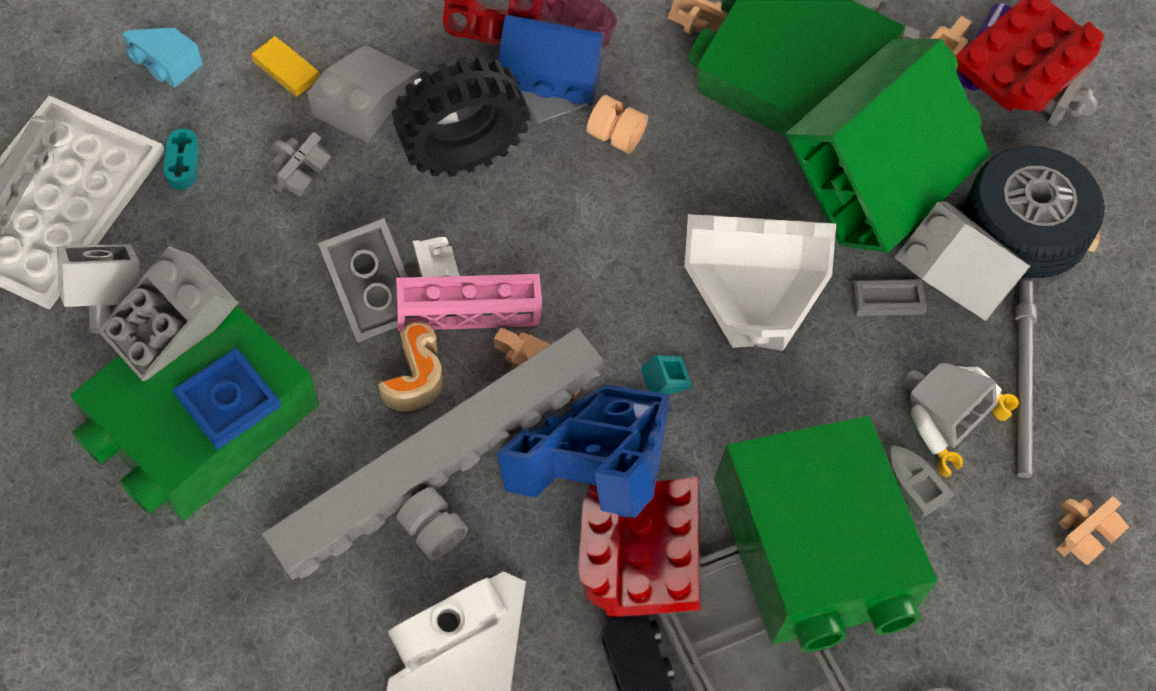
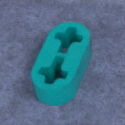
[163,128,200,190]

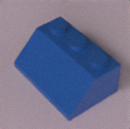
[498,15,603,106]

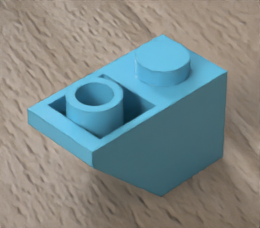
[122,28,203,88]

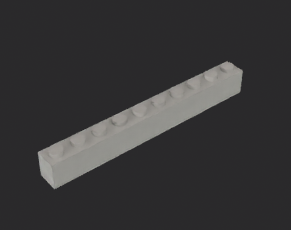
[262,327,604,580]

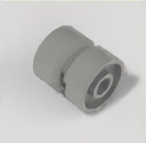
[396,487,468,560]

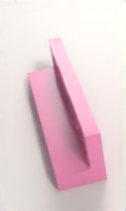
[396,274,542,331]

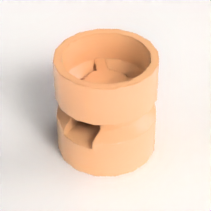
[586,95,648,154]

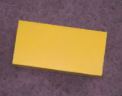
[251,36,320,97]

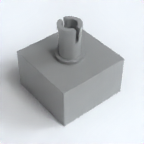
[57,244,140,333]

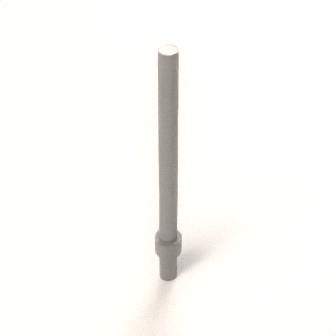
[1015,280,1037,478]

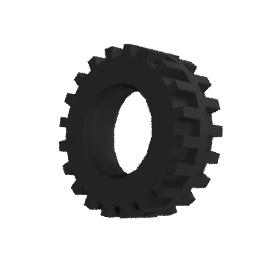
[392,57,531,177]

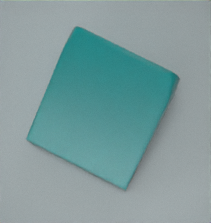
[641,355,693,394]

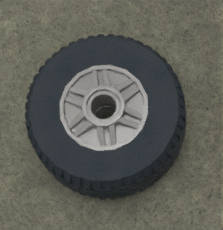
[963,146,1105,278]

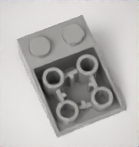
[98,246,238,381]

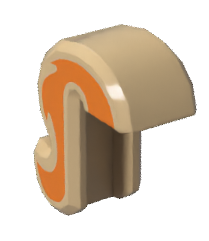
[378,321,443,412]

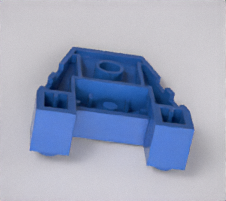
[497,385,670,518]

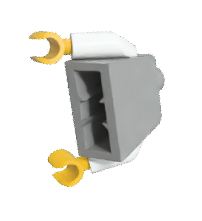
[903,362,1018,477]

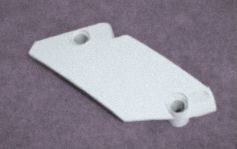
[387,572,526,691]

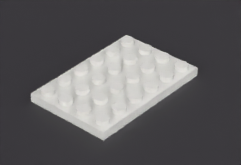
[0,96,165,310]

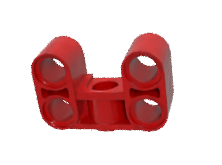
[442,0,543,44]

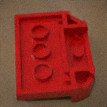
[955,0,1104,114]
[578,477,701,617]

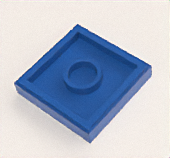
[172,347,281,450]

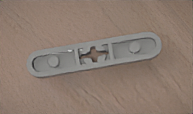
[0,116,59,233]

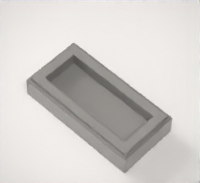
[852,279,927,316]

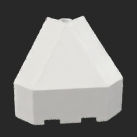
[684,214,836,351]

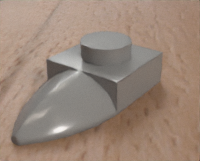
[890,445,954,519]

